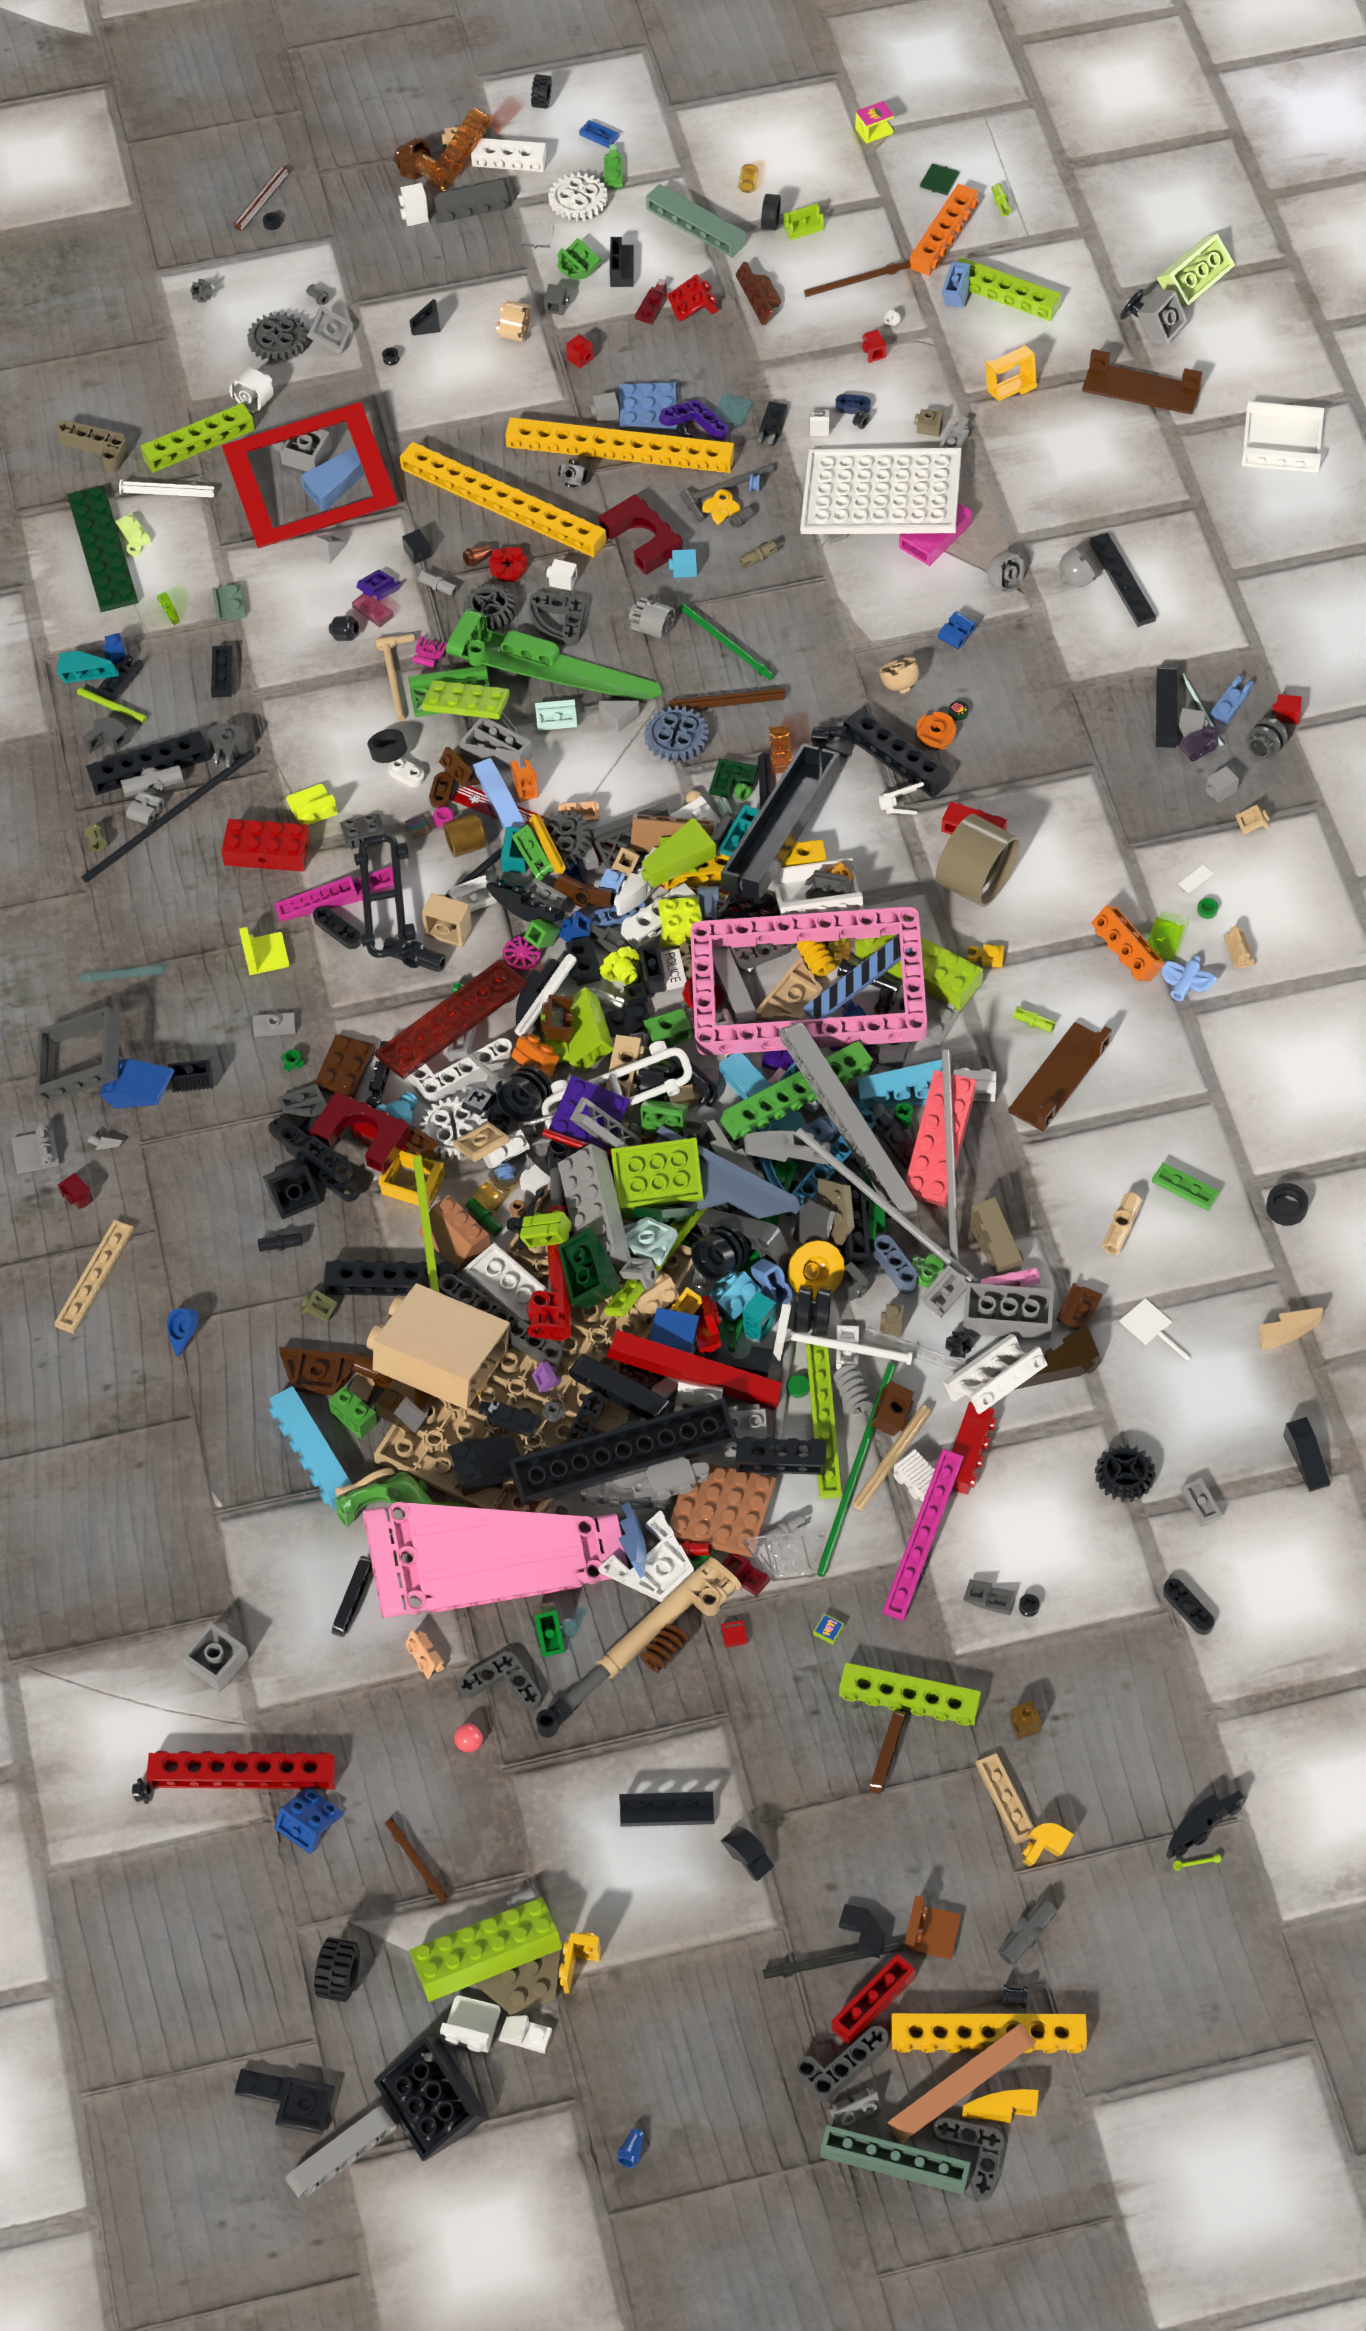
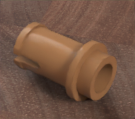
[509,1200,526,1218]

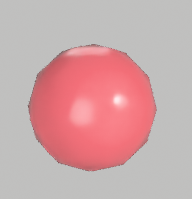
[454,1723,483,1752]

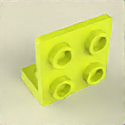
[657,897,704,948]
[239,927,290,976]

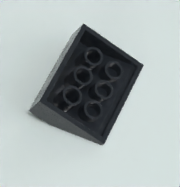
[374,2036,489,2161]

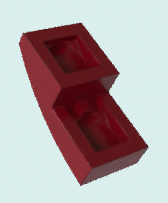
[722,1553,771,1596]

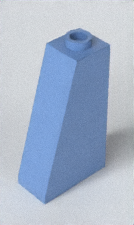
[301,447,365,511]

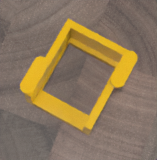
[985,344,1037,401]

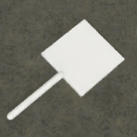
[1119,1298,1190,1360]

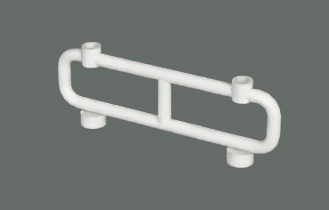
[541,1041,692,1129]

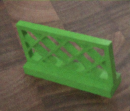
[408,665,490,717]

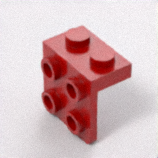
[668,274,719,322]

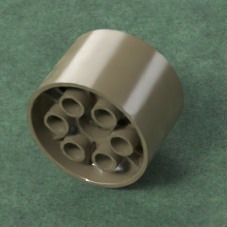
[935,814,1021,907]

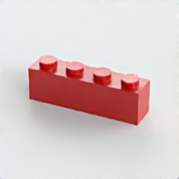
[952,1402,997,1495]
[831,1954,915,2046]

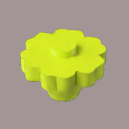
[600,946,640,985]

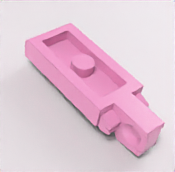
[980,1268,1040,1287]

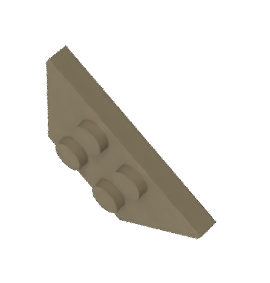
[817,1178,854,1247]
[474,1950,561,2016]

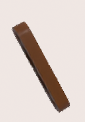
[869,1710,906,1795]

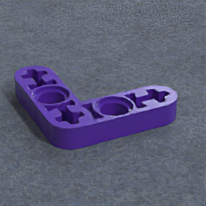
[659,400,729,440]

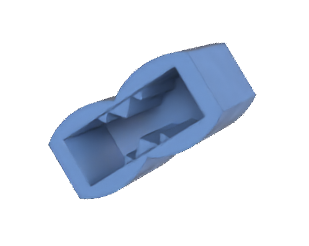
[751,1258,793,1308]

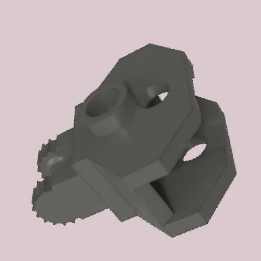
[208,723,251,767]

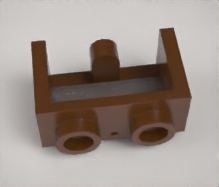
[541,994,574,1045]

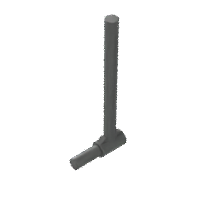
[680,464,774,522]

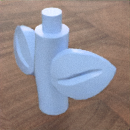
[1161,956,1217,1001]

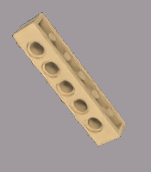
[605,1035,645,1151]

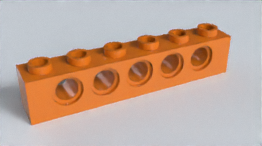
[910,184,979,276]

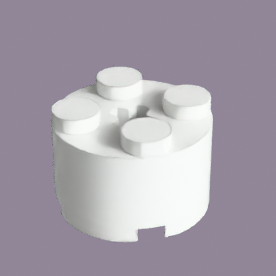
[229,367,273,413]

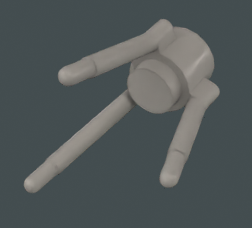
[466,1053,506,1096]
[518,1114,555,1143]

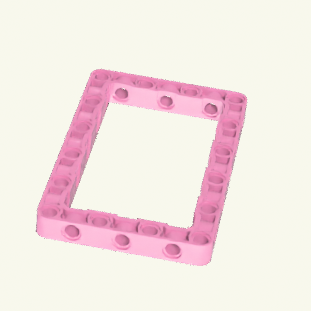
[691,907,927,1055]

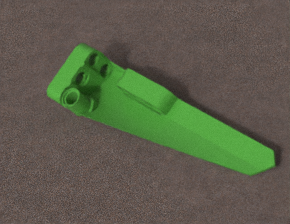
[446,609,663,701]

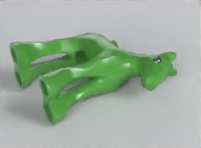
[335,1472,476,1561]

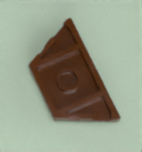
[279,1347,358,1395]

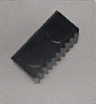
[638,944,666,994]
[168,1059,214,1093]

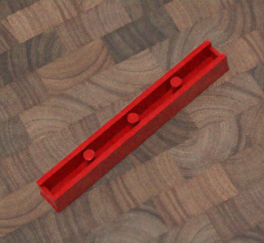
[606,1330,782,1411]

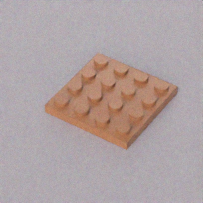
[669,1460,777,1558]

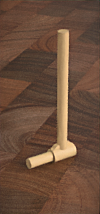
[375,634,415,721]

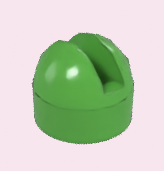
[734,783,752,801]

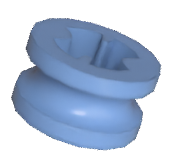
[749,474,760,492]

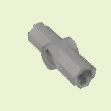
[120,765,184,797]

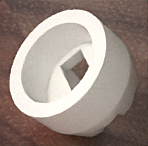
[884,310,901,326]

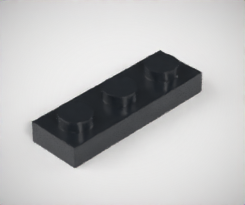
[211,645,233,698]

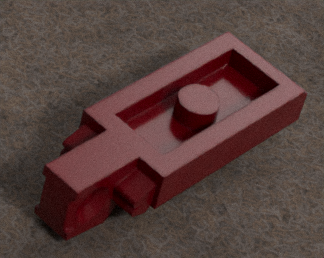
[635,279,667,324]

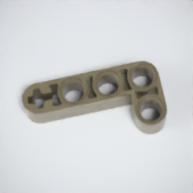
[56,420,128,472]

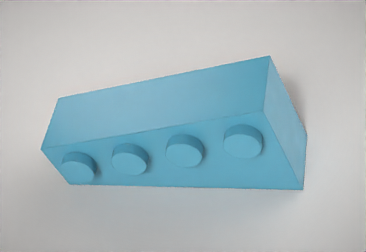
[857,1060,942,1110]

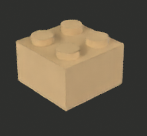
[422,893,472,947]

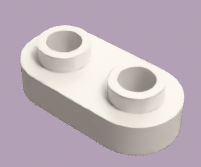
[388,758,425,787]

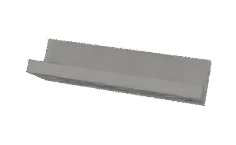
[570,1097,642,1149]

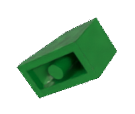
[532,1601,565,1657]

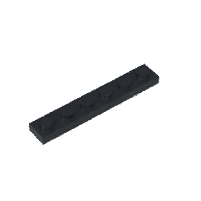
[1090,532,1156,627]

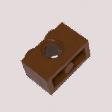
[870,1381,914,1437]

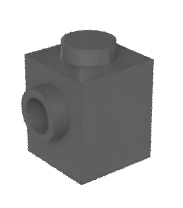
[544,284,570,315]

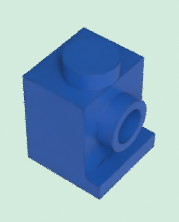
[103,633,126,665]
[559,911,591,942]

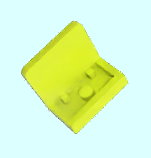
[286,784,338,825]

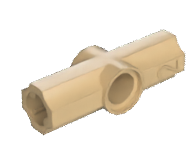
[1102,1192,1142,1255]

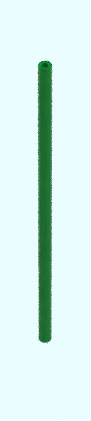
[816,1363,896,1577]

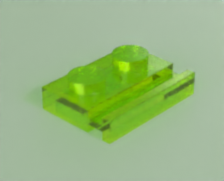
[1147,917,1185,962]

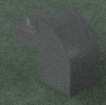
[82,717,131,754]

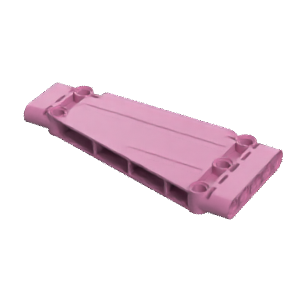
[363,1502,628,1618]

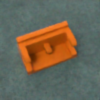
[510,759,538,803]

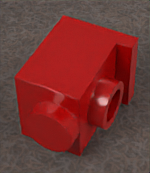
[862,329,886,363]

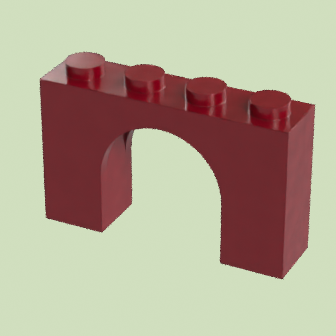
[599,494,683,575]
[310,1092,411,1174]

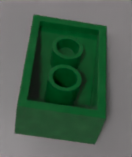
[558,1227,621,1309]

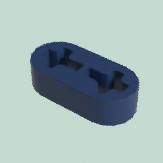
[835,394,871,414]

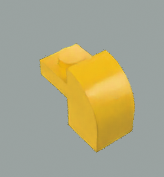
[1022,1823,1074,1866]

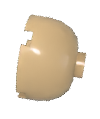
[879,657,919,693]

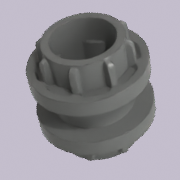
[1247,718,1287,759]

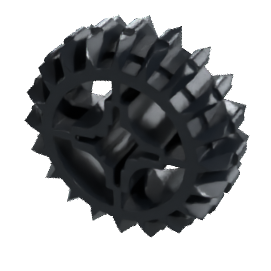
[1095,1444,1156,1503]

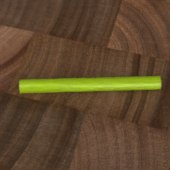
[77,687,147,723]

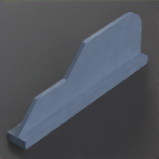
[654,1125,801,1219]

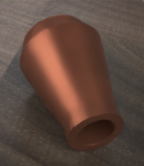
[462,545,492,567]

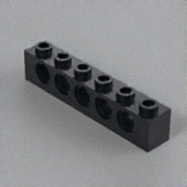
[842,708,951,798]
[86,730,210,796]
[324,1260,457,1296]

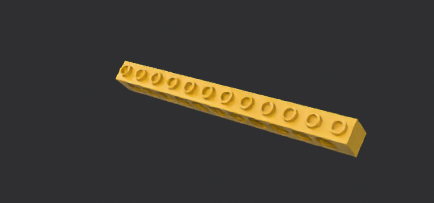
[505,417,734,473]
[400,442,606,558]

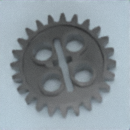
[247,312,308,363]
[533,810,592,872]

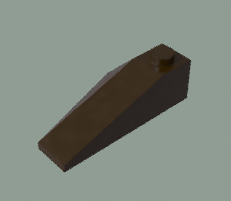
[1014,1325,1100,1390]
[375,1379,434,1435]

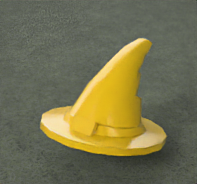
[787,1240,845,1299]

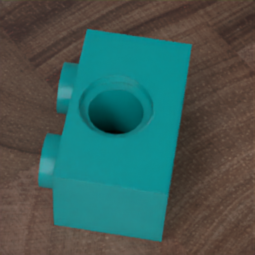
[743,1292,776,1342]

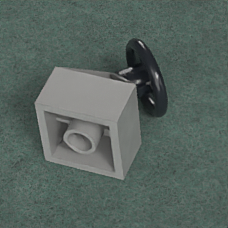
[1120,288,1188,344]

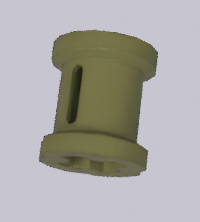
[84,824,107,852]

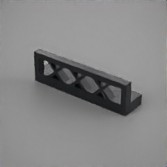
[619,1792,714,1827]

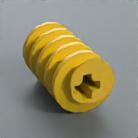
[797,940,836,978]

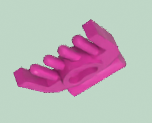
[413,636,447,668]

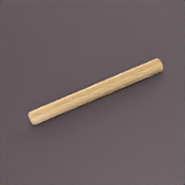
[852,1405,931,1511]

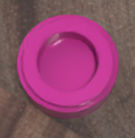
[433,807,454,827]

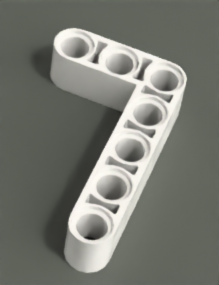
[400,1038,513,1105]

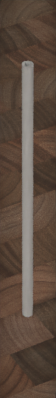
[941,1049,959,1263]
[795,1128,980,1284]
[773,1288,799,1456]

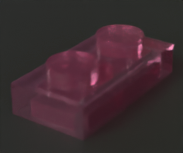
[352,593,394,627]

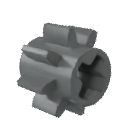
[190,279,213,303]

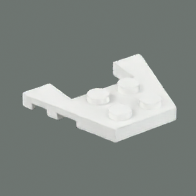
[598,1510,694,1602]

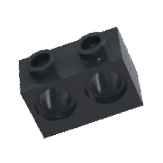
[563,936,602,987]

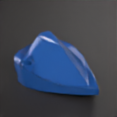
[167,1307,199,1356]

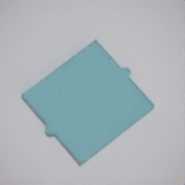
[714,394,753,427]

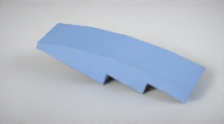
[472,758,526,830]

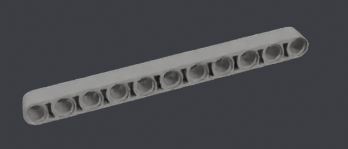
[779,1021,918,1216]

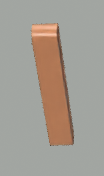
[886,2023,1036,2144]

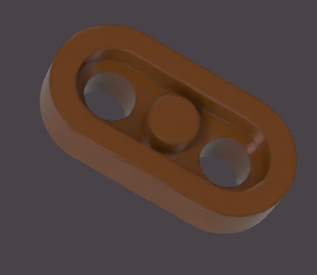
[429,772,454,809]

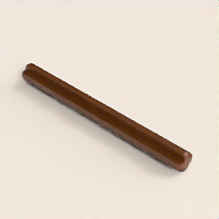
[668,688,786,710]

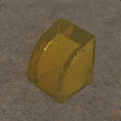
[472,1178,511,1211]

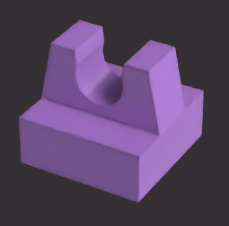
[532,1361,562,1393]

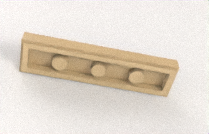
[975,1753,1034,1845]

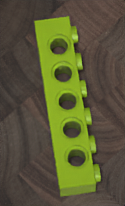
[958,257,1061,321]
[140,403,255,473]
[839,1662,981,1726]

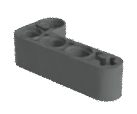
[796,2026,888,2103]

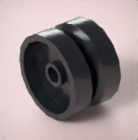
[796,1285,831,1335]

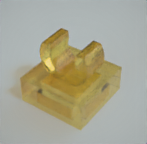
[828,941,850,966]

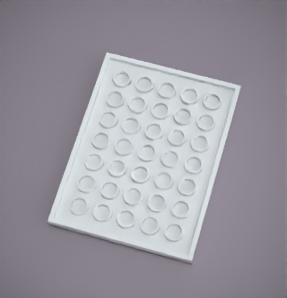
[800,448,961,534]

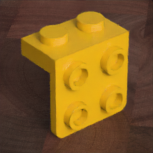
[559,1932,601,1994]

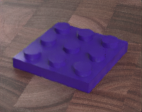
[549,1076,631,1151]

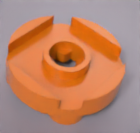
[916,712,956,750]

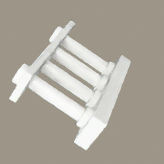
[943,1334,1047,1414]

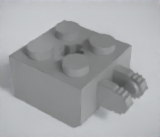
[272,429,332,472]

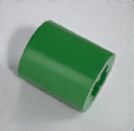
[894,1102,913,1129]

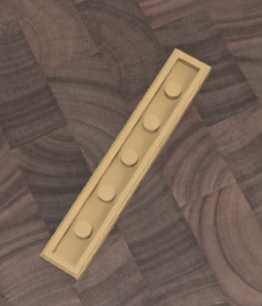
[54,1219,134,1334]

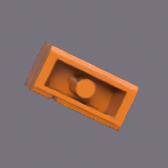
[511,1034,559,1078]

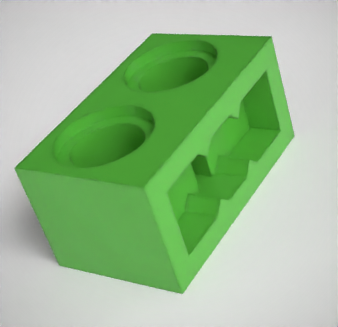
[329,1386,377,1439]

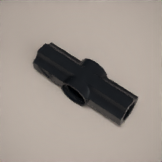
[383,937,446,972]

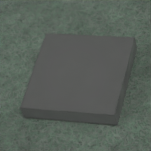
[792,1197,836,1244]

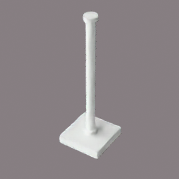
[771,1304,913,1365]

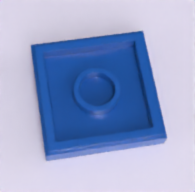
[649,1308,700,1354]

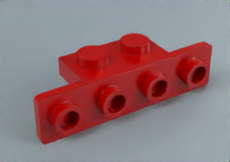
[696,1295,721,1352]

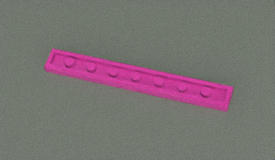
[882,1449,964,1621]

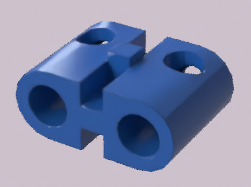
[938,611,977,649]

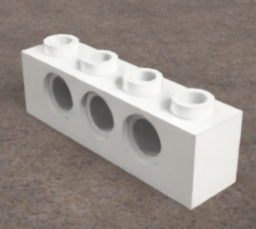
[471,138,547,172]
[621,883,700,949]

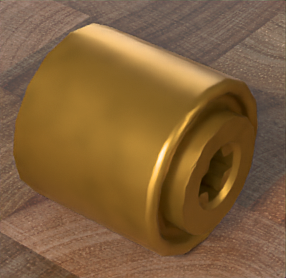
[443,813,487,858]

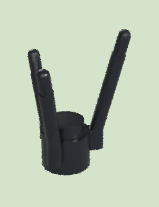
[811,726,849,759]

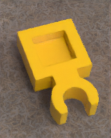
[967,944,1004,968]

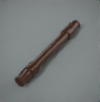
[385,1818,449,1904]

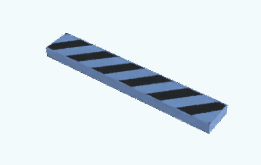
[803,936,911,1019]

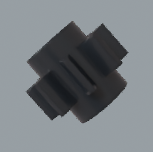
[945,1331,972,1358]

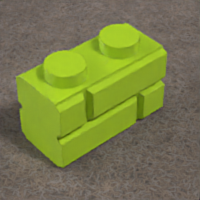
[520,1210,572,1248]

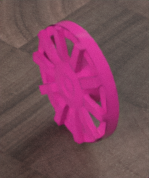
[503,936,541,971]

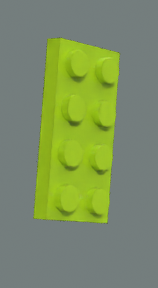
[422,680,510,720]

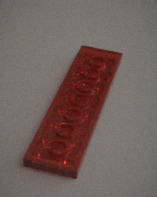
[375,959,528,1080]

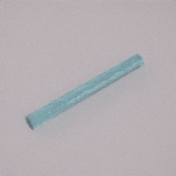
[80,966,163,982]

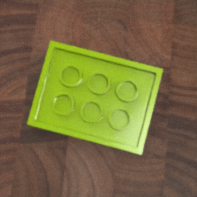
[611,1138,704,1212]

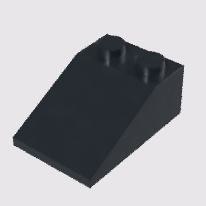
[447,1436,520,1496]

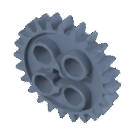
[644,706,709,763]

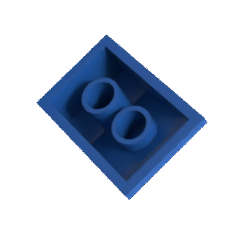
[99,1059,174,1109]

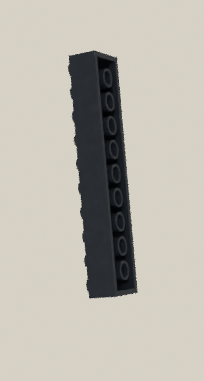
[508,1398,737,1507]

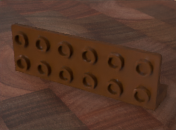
[1082,349,1203,415]
[1008,1022,1112,1132]

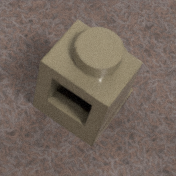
[914,409,944,437]
[880,1304,904,1337]

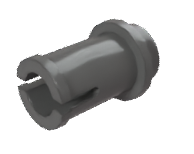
[306,284,329,305]
[729,506,754,528]

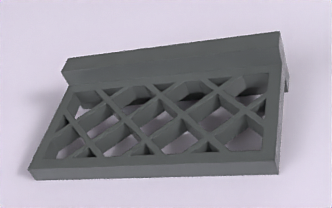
[590,803,670,869]

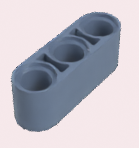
[874,1235,917,1294]

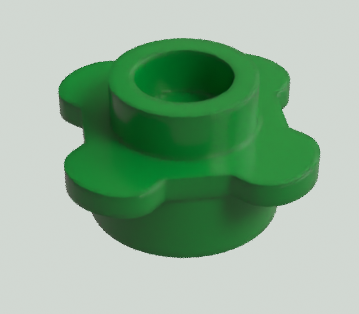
[281,1050,304,1071]

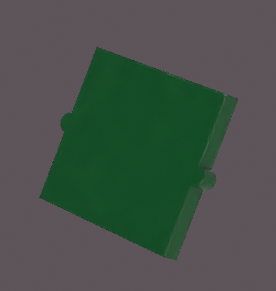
[920,163,960,196]

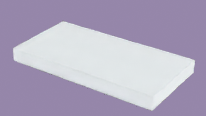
[463,1242,548,1323]

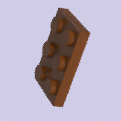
[314,1034,376,1099]

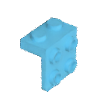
[702,1271,761,1321]

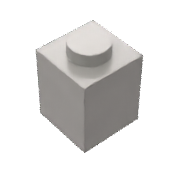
[590,392,619,423]
[1177,708,1209,740]
[1206,766,1239,803]

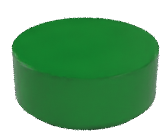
[1197,898,1218,919]
[787,1375,809,1398]

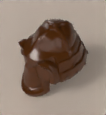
[393,137,431,180]

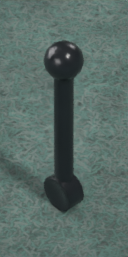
[520,1188,545,1219]

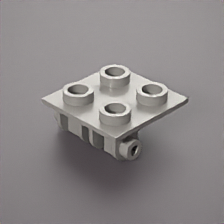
[11,1125,59,1174]

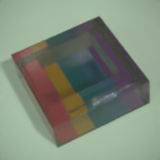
[405,814,432,840]

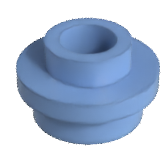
[494,1163,516,1180]

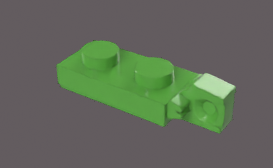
[604,145,623,188]

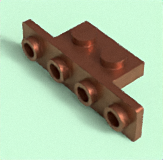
[736,262,782,325]

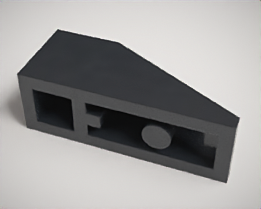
[1283,1417,1330,1492]

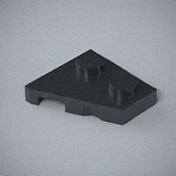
[605,1003,650,1038]

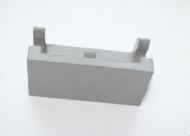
[920,1265,967,1318]

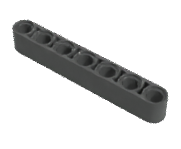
[439,1274,563,1369]

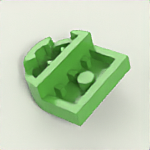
[557,238,603,279]

